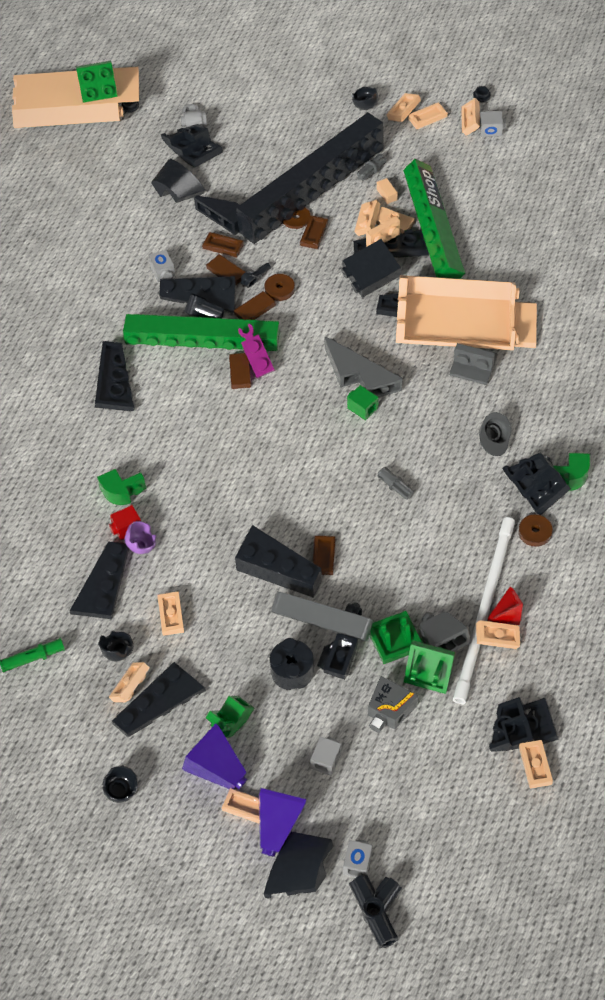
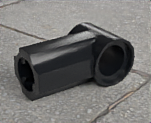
[184,293,225,319]

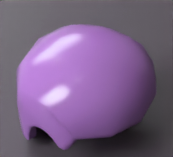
[125,521,156,554]

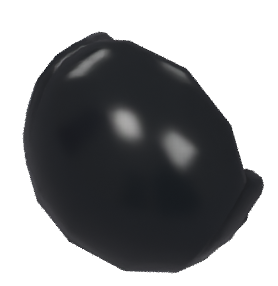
[352,87,378,110]
[98,631,134,662]
[102,765,138,803]

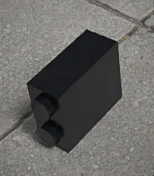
[341,239,401,297]

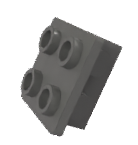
[449,343,498,385]

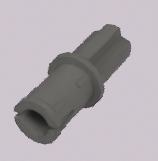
[357,153,386,181]
[377,467,414,500]

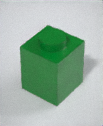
[347,385,378,421]

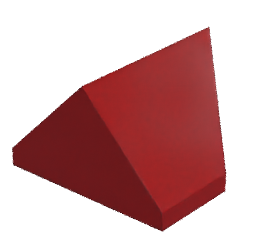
[487,587,523,625]

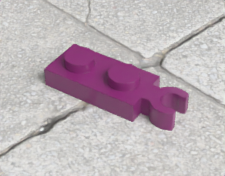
[238,324,275,379]

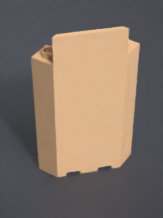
[12,67,139,128]
[396,275,537,350]

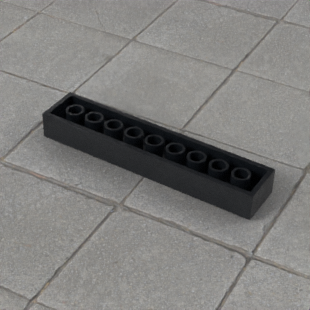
[236,112,384,244]

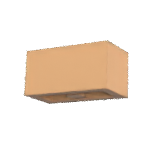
[377,178,398,204]

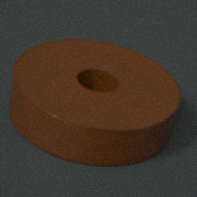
[283,207,311,229]
[264,274,295,301]
[518,514,553,547]

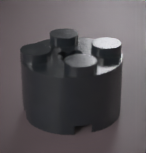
[269,638,314,690]

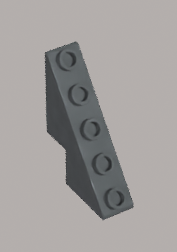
[324,337,403,397]

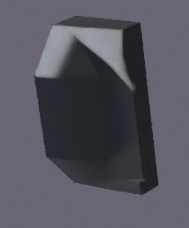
[317,633,358,680]

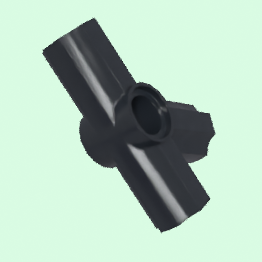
[349,875,402,949]

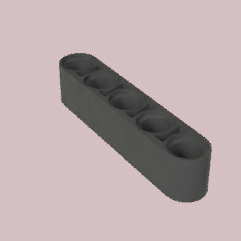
[270,591,374,641]

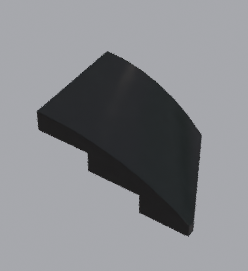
[160,124,223,168]
[151,158,206,203]
[502,452,571,515]
[489,697,559,752]
[264,831,333,899]

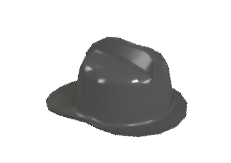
[479,412,512,457]

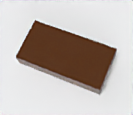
[300,216,328,249]
[202,232,244,258]
[206,254,245,285]
[234,291,276,320]
[229,353,251,389]
[313,536,336,575]

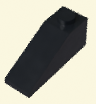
[194,195,239,235]

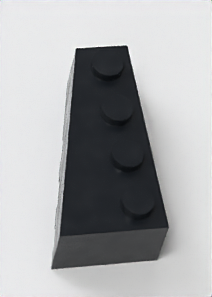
[235,525,322,598]

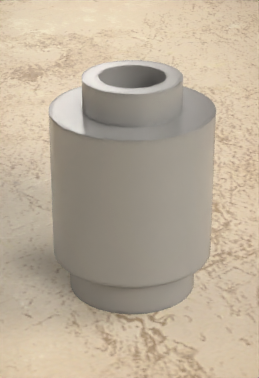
[181,110,207,127]

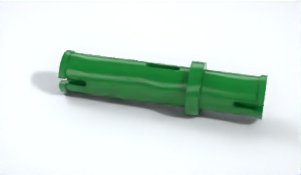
[0,637,65,673]

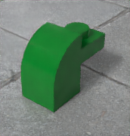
[554,453,590,491]
[97,469,146,505]
[205,696,255,738]

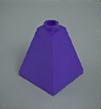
[182,723,248,790]
[258,788,306,857]

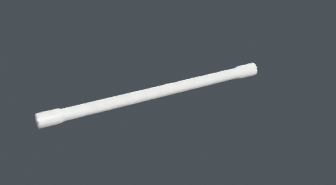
[453,517,515,704]

